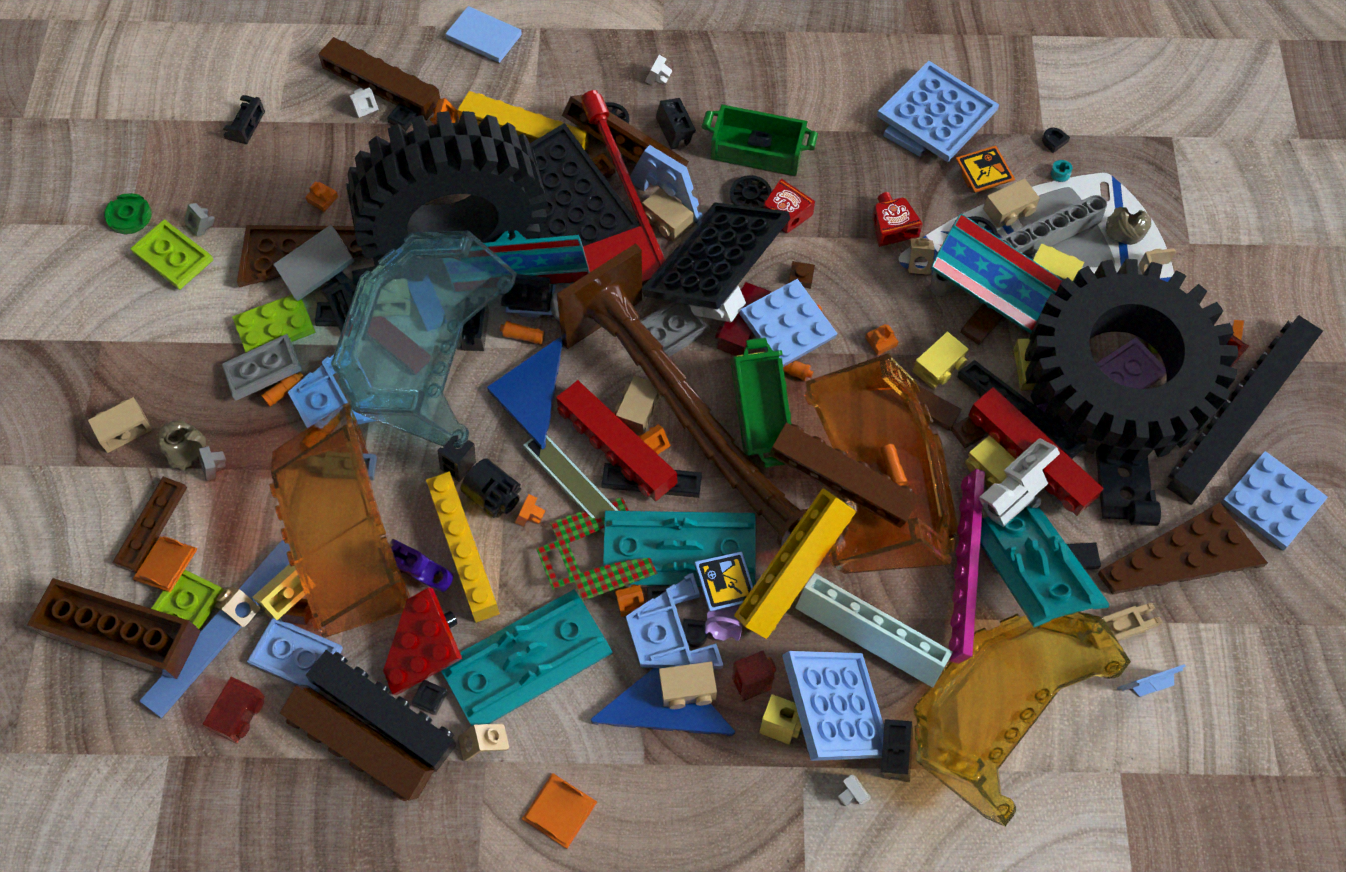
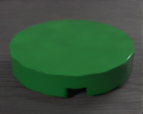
[104,193,152,235]

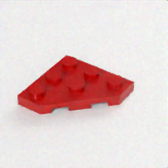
[383,587,462,695]

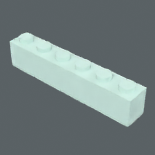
[795,573,953,688]

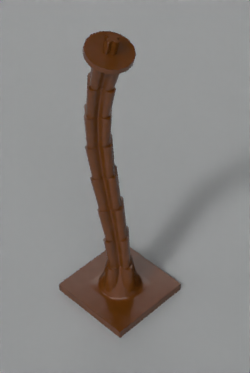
[557,243,808,548]

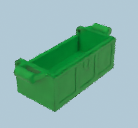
[701,104,818,176]
[729,337,792,468]

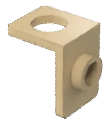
[908,238,935,275]
[1139,248,1176,275]
[214,587,260,627]
[458,724,509,761]

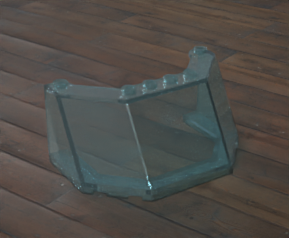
[331,231,517,448]

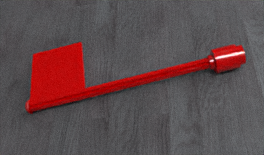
[581,90,665,283]

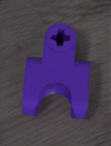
[379,539,454,592]

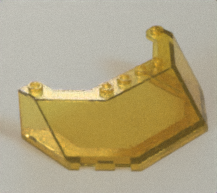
[913,611,1131,827]

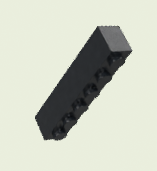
[306,650,456,772]

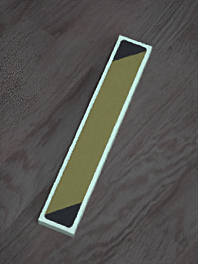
[523,435,618,533]

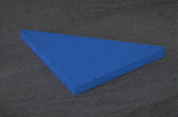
[487,337,563,450]
[591,668,735,736]

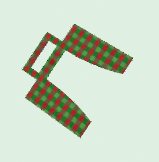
[536,497,657,601]

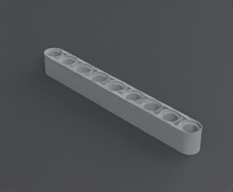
[930,195,1107,296]

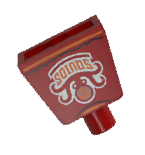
[763,179,815,233]
[872,192,923,247]

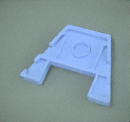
[630,145,703,224]
[288,343,385,433]
[626,573,723,670]

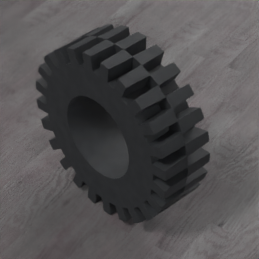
[346,111,548,281]
[1025,259,1238,461]

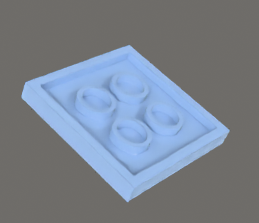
[739,279,838,367]
[1221,451,1328,551]

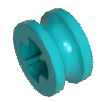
[1050,160,1073,182]

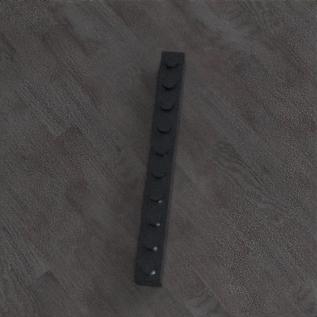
[1166,315,1323,505]

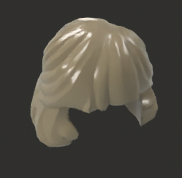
[1106,207,1151,245]
[157,420,206,470]

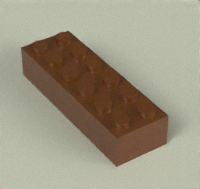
[27,578,201,679]

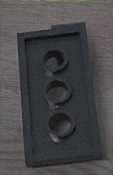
[1096,443,1161,526]

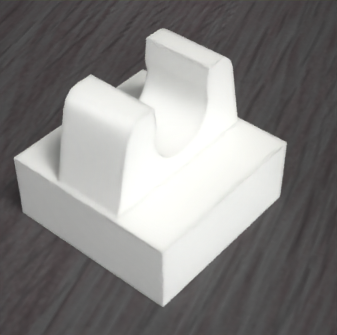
[645,55,672,85]
[350,88,379,118]
[838,775,872,806]

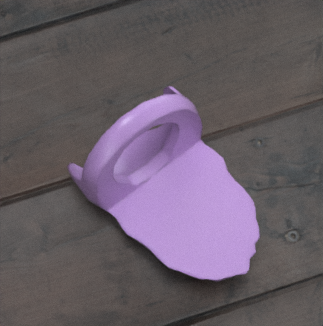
[705,605,742,641]

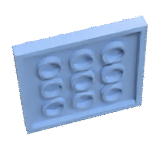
[877,61,999,162]
[782,651,884,761]

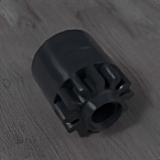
[460,458,522,518]

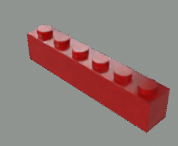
[556,380,677,502]
[968,387,1104,516]

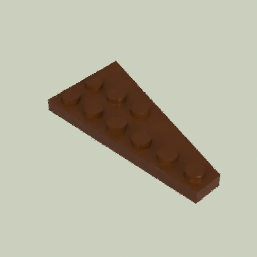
[237,225,363,288]
[1097,503,1268,595]

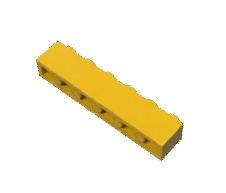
[458,91,589,151]
[426,471,500,623]
[733,488,856,639]

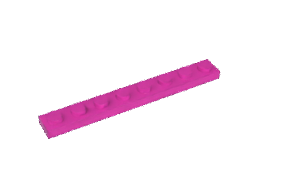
[948,469,985,664]

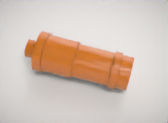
[499,321,545,345]
[783,360,814,381]
[261,372,304,407]
[880,444,908,486]

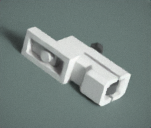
[979,438,1060,527]

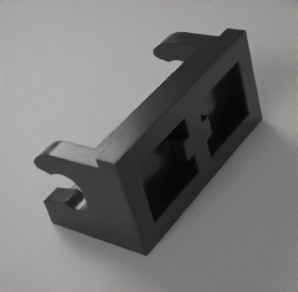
[223,95,265,145]
[656,98,696,150]
[500,272,552,312]
[460,298,489,351]
[437,435,476,482]
[881,719,913,782]

